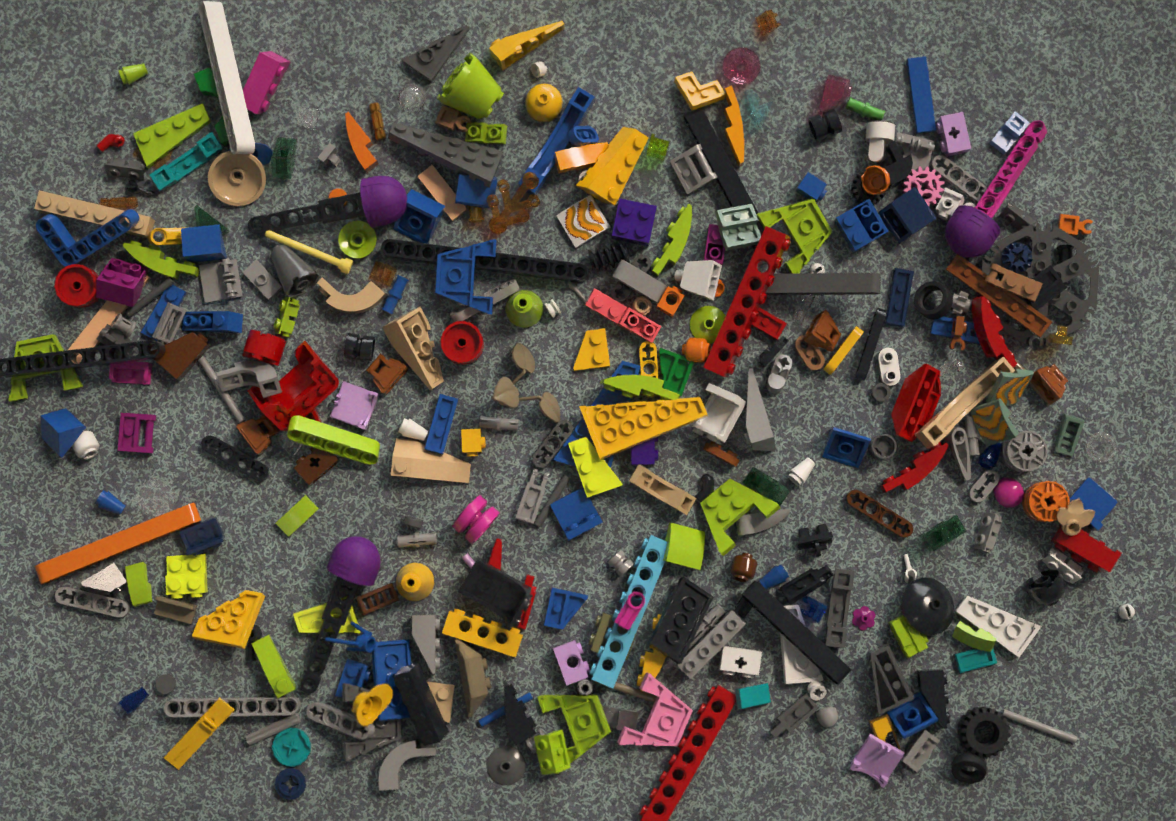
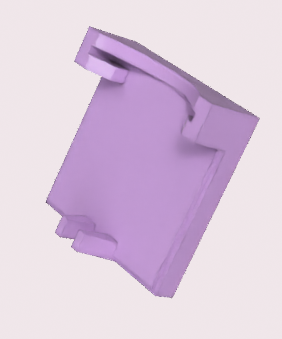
[330,381,380,430]
[850,734,904,787]

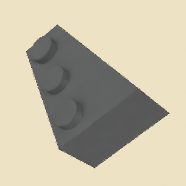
[870,643,914,715]

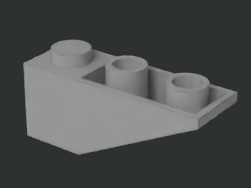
[412,615,440,674]

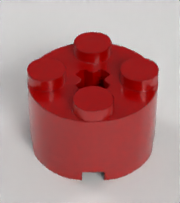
[242,329,287,367]

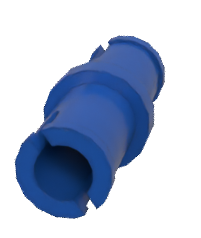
[382,275,409,314]

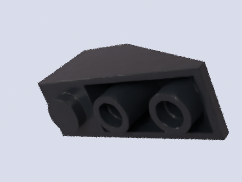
[917,669,950,729]
[503,680,537,745]

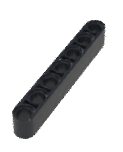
[741,580,851,685]

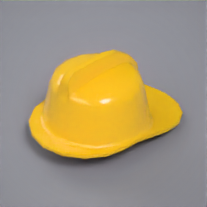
[352,684,393,726]

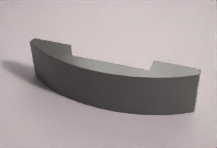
[825,568,855,648]

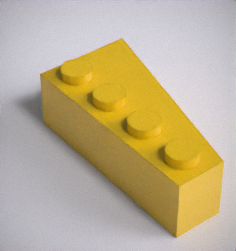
[576,127,649,205]

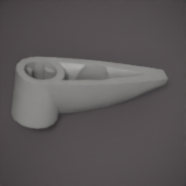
[943,427,971,481]
[736,509,790,535]

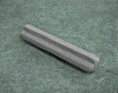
[245,713,301,745]

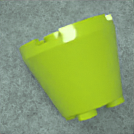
[436,53,504,119]

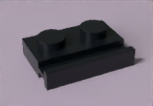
[1026,265,1068,310]

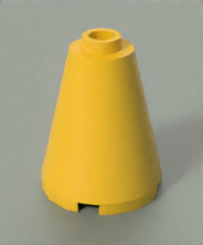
[396,563,434,601]

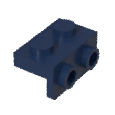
[179,516,225,556]

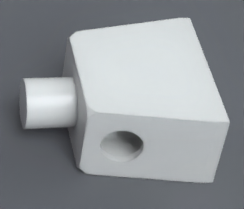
[674,260,722,300]

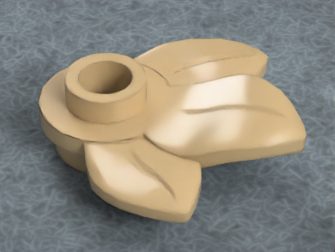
[1057,499,1095,535]

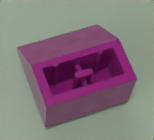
[96,258,148,307]

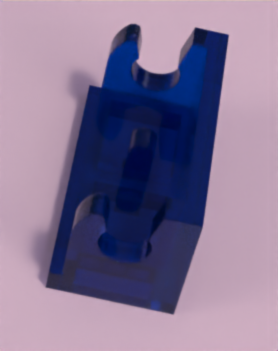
[800,596,828,624]

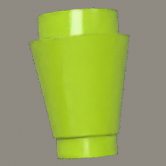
[118,63,148,85]

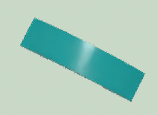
[150,132,223,191]

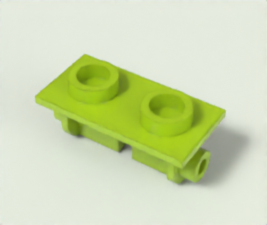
[273,297,300,337]

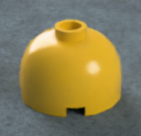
[525,83,563,122]

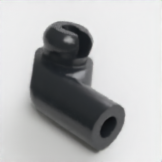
[695,474,715,502]

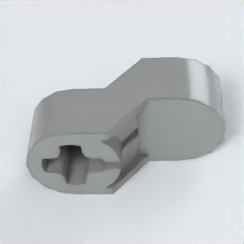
[766,354,792,394]

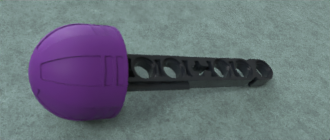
[248,176,407,234]
[300,536,381,694]

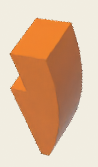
[345,112,379,173]

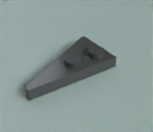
[402,25,470,82]

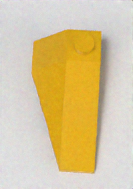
[489,21,565,71]

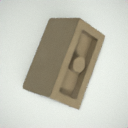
[154,595,198,624]

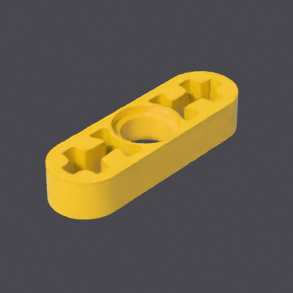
[823,326,864,375]
[639,341,658,396]

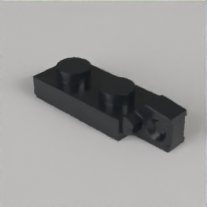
[779,565,833,605]

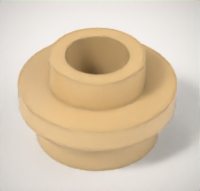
[633,296,652,316]

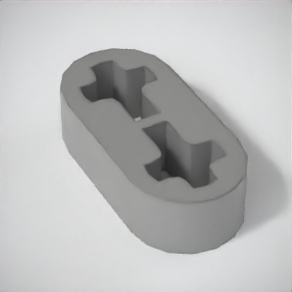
[968,470,999,502]

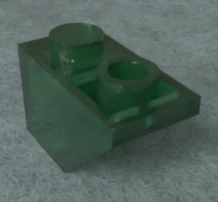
[742,467,790,506]

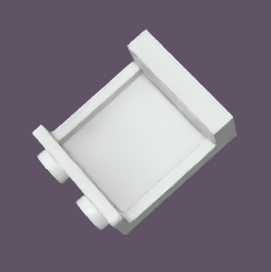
[689,383,747,443]

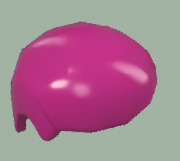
[993,477,1024,508]

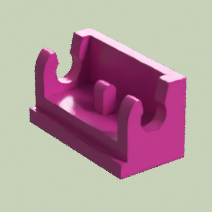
[109,361,152,385]

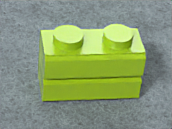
[887,615,929,658]

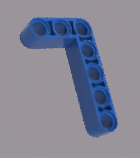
[36,209,139,267]

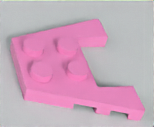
[617,672,693,746]

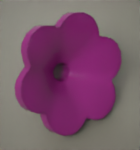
[852,606,876,630]

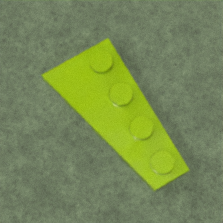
[133,103,211,169]

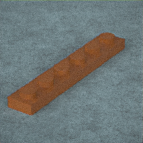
[946,254,1052,338]

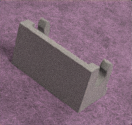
[901,729,940,772]

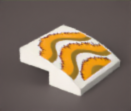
[556,195,611,248]

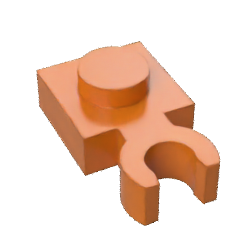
[1058,214,1093,236]

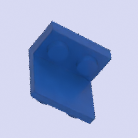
[1069,477,1117,531]
[550,487,602,540]

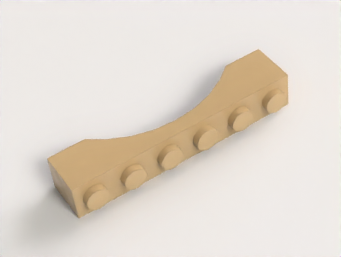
[34,190,155,238]
[915,357,1015,449]

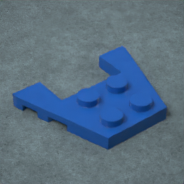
[435,239,497,315]

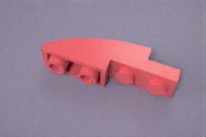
[584,288,662,343]

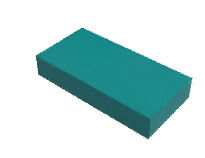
[954,648,997,673]
[735,683,771,709]

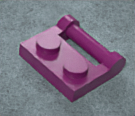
[117,413,157,453]

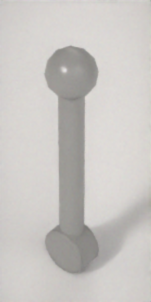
[569,282,597,314]

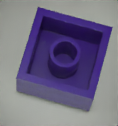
[611,198,657,247]

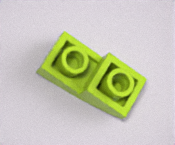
[465,122,507,144]
[275,495,319,537]
[125,562,152,607]
[952,621,997,652]

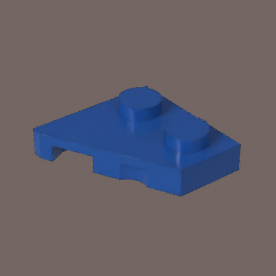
[544,587,588,630]

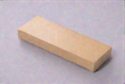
[417,165,467,221]

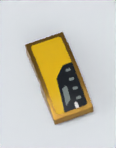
[869,714,901,750]

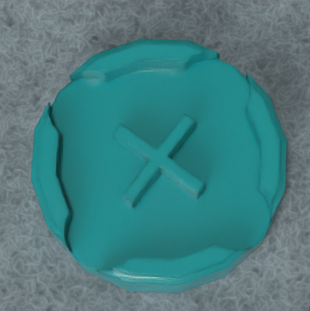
[272,727,311,767]

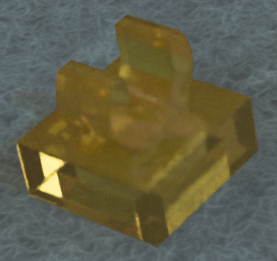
[1049,325,1073,345]

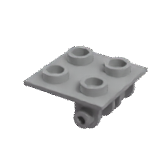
[890,132,935,178]
[199,259,243,303]

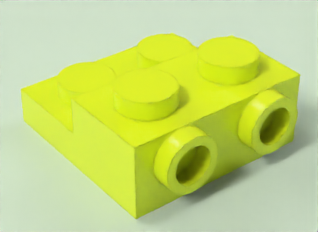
[165,554,208,599]

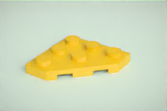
[192,590,265,649]

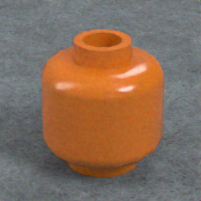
[682,338,711,363]

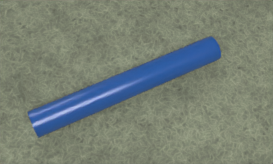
[479,692,533,727]

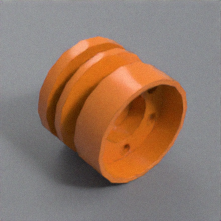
[1022,481,1070,522]

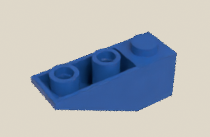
[182,311,243,333]

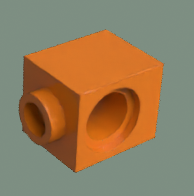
[656,286,685,317]

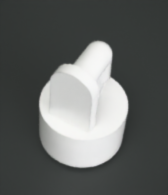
[865,120,895,163]

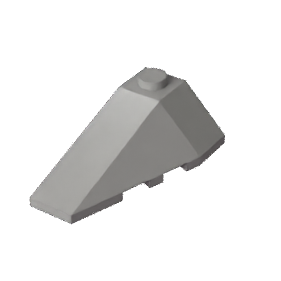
[744,368,776,451]

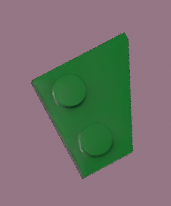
[659,348,694,397]

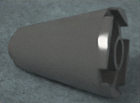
[270,244,319,298]

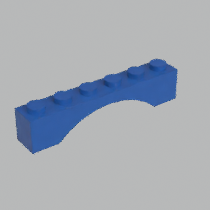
[518,87,595,197]

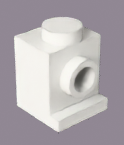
[935,188,964,220]

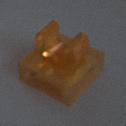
[756,10,781,36]

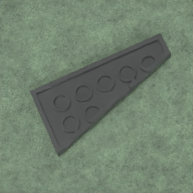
[388,123,503,188]

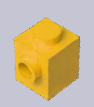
[461,429,486,457]

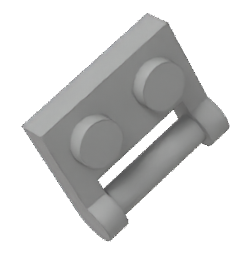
[670,144,718,194]

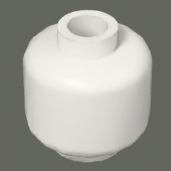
[72,431,100,459]

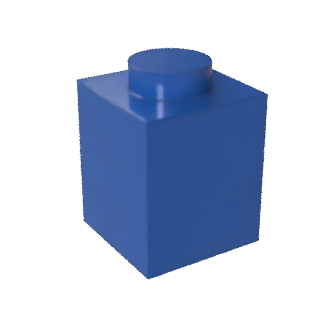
[796,172,827,202]

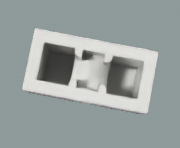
[719,646,762,678]

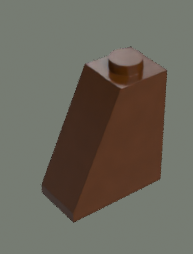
[151,332,211,381]

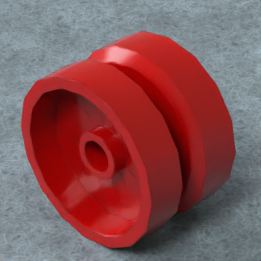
[54,264,99,308]
[440,321,484,365]

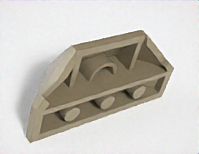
[455,639,491,717]

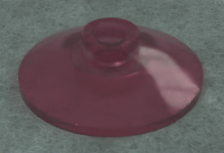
[723,47,761,85]

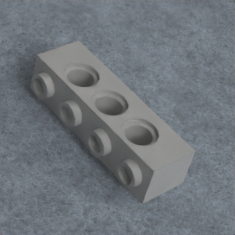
[676,610,746,679]

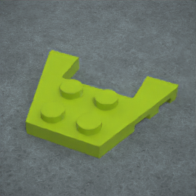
[756,199,832,274]
[8,334,83,402]
[700,478,781,556]
[537,695,611,764]

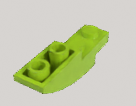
[651,204,692,277]
[123,241,200,280]
[600,375,680,401]

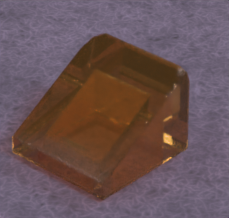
[369,261,397,287]

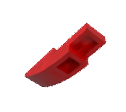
[972,296,1017,368]
[880,442,948,493]

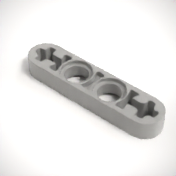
[931,155,994,207]
[450,279,520,322]
[55,587,130,617]
[306,702,375,739]

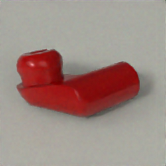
[96,134,125,152]

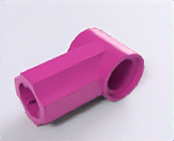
[614,592,645,630]

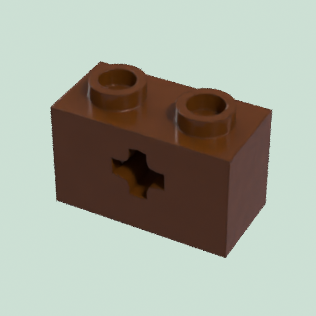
[294,447,340,486]

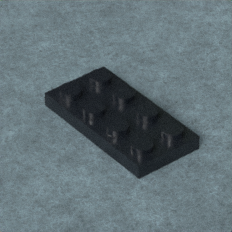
[647,577,714,664]

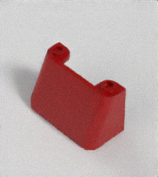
[247,341,339,431]

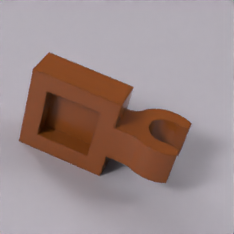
[949,316,967,351]

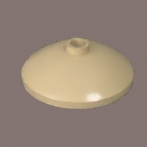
[208,151,266,206]

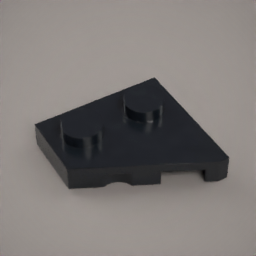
[759,335,789,368]

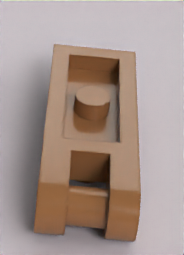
[984,263,1043,302]

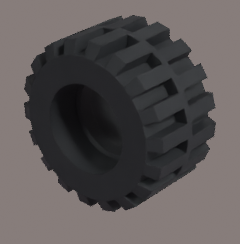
[957,707,1011,758]

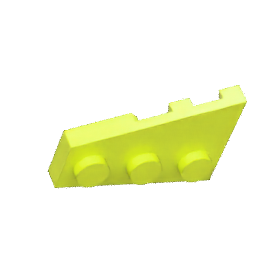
[568,437,623,498]
[293,596,361,633]

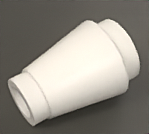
[398,418,428,441]
[788,457,815,486]

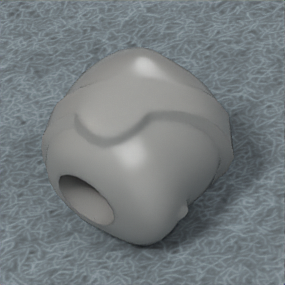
[816,706,838,727]

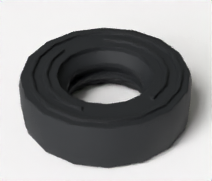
[951,753,987,784]

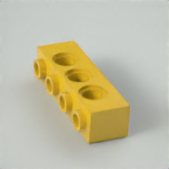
[442,608,523,658]

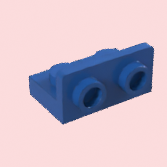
[335,658,371,703]

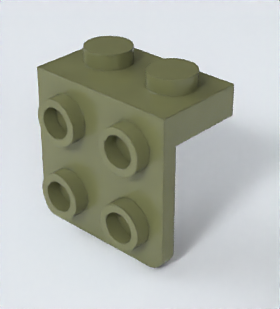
[588,612,638,660]

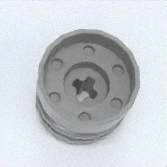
[1001,431,1047,472]

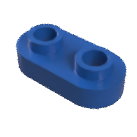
[568,126,599,147]

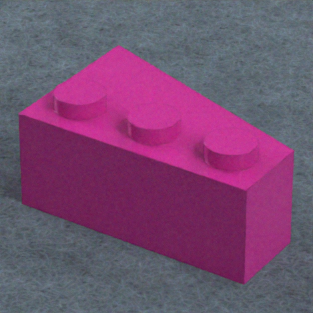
[243,51,291,114]

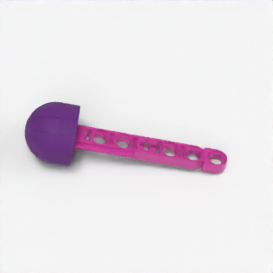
[945,120,1047,258]

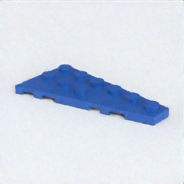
[553,361,641,468]

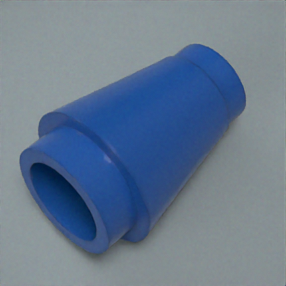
[95,490,126,515]
[759,564,789,590]

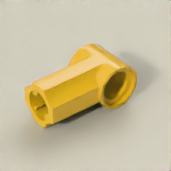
[148,227,186,246]

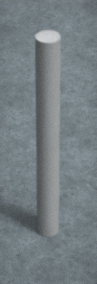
[198,356,246,424]
[1002,709,1077,744]

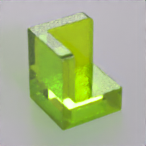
[646,134,670,161]

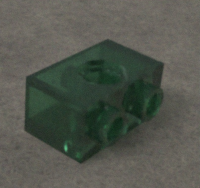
[920,515,967,551]

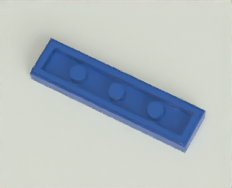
[906,56,936,134]

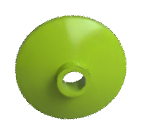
[338,221,377,259]
[690,306,726,343]

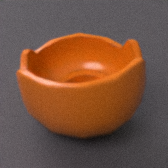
[861,165,890,195]

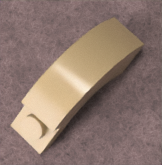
[317,278,387,314]
[629,465,696,515]

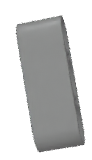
[612,260,667,303]

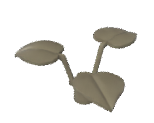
[492,342,560,423]

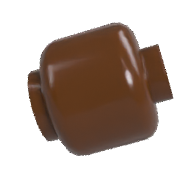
[730,553,757,583]

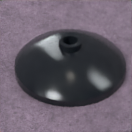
[901,577,954,636]

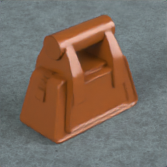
[803,310,841,352]
[366,353,408,395]
[1030,364,1068,404]
[236,415,279,456]

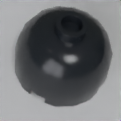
[1024,569,1065,606]

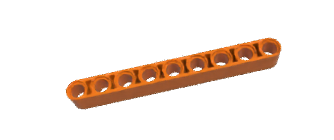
[34,503,202,585]

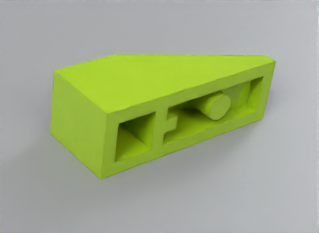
[252,635,296,698]

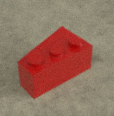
[1051,524,1122,573]

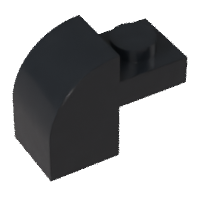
[884,141,913,188]

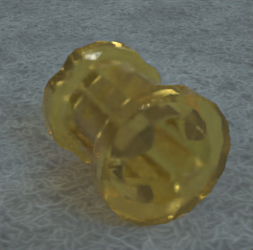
[467,205,485,223]

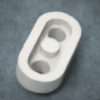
[878,348,900,386]

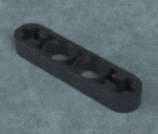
[855,308,887,381]
[201,435,270,481]

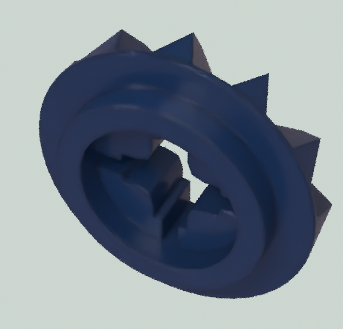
[1001,242,1033,273]
[275,768,306,800]

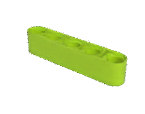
[287,415,380,465]

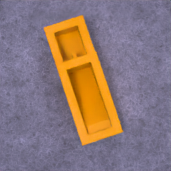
[554,142,608,173]

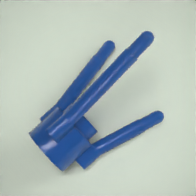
[325,621,376,653]

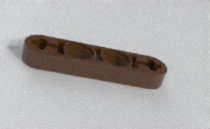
[846,490,913,538]

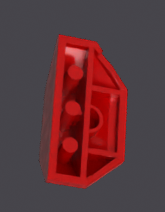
[891,364,941,442]

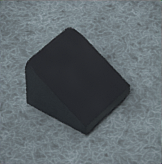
[733,597,752,618]

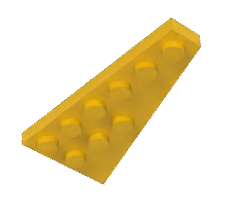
[579,397,708,460]

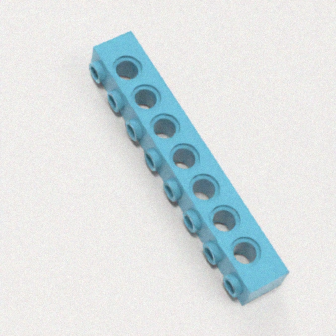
[589,535,668,688]

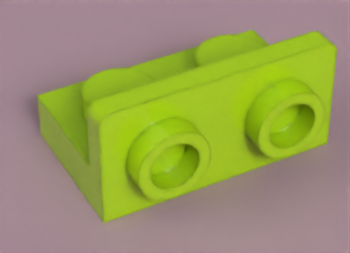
[534,729,571,775]

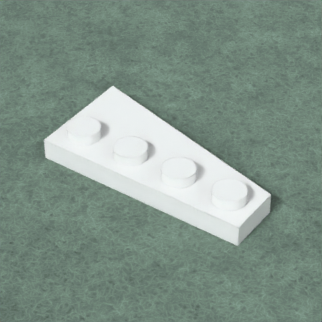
[955,596,1042,658]
[780,605,824,684]

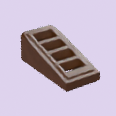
[355,583,399,617]

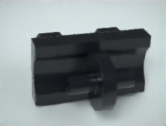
[797,524,833,557]

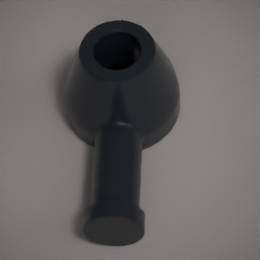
[246,624,262,661]

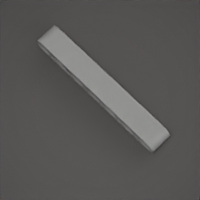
[164,696,301,717]

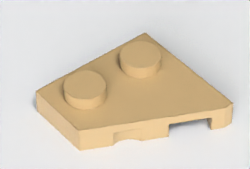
[427,681,455,723]

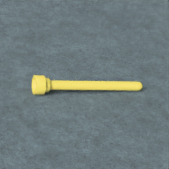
[265,230,353,275]

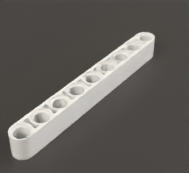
[199,1,255,154]

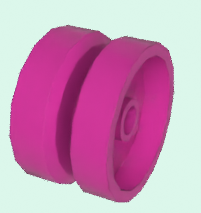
[452,495,500,545]

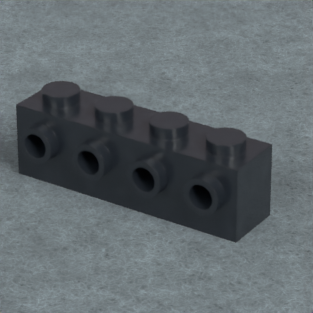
[393,662,449,746]

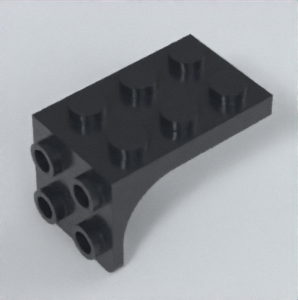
[458,557,533,631]

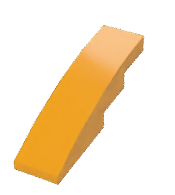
[724,85,744,167]

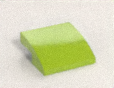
[663,522,705,570]

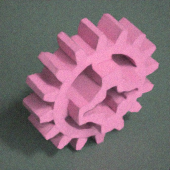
[902,166,945,206]

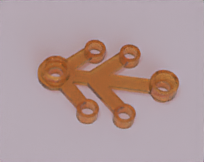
[486,172,540,234]

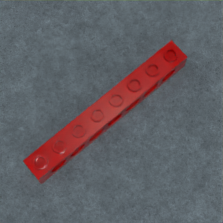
[703,226,791,378]
[639,684,736,821]

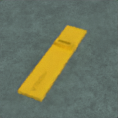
[164,697,235,770]

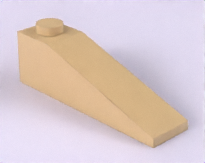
[391,438,471,483]

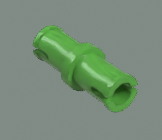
[845,97,885,120]

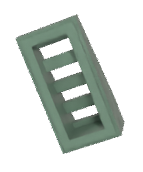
[1054,413,1085,457]

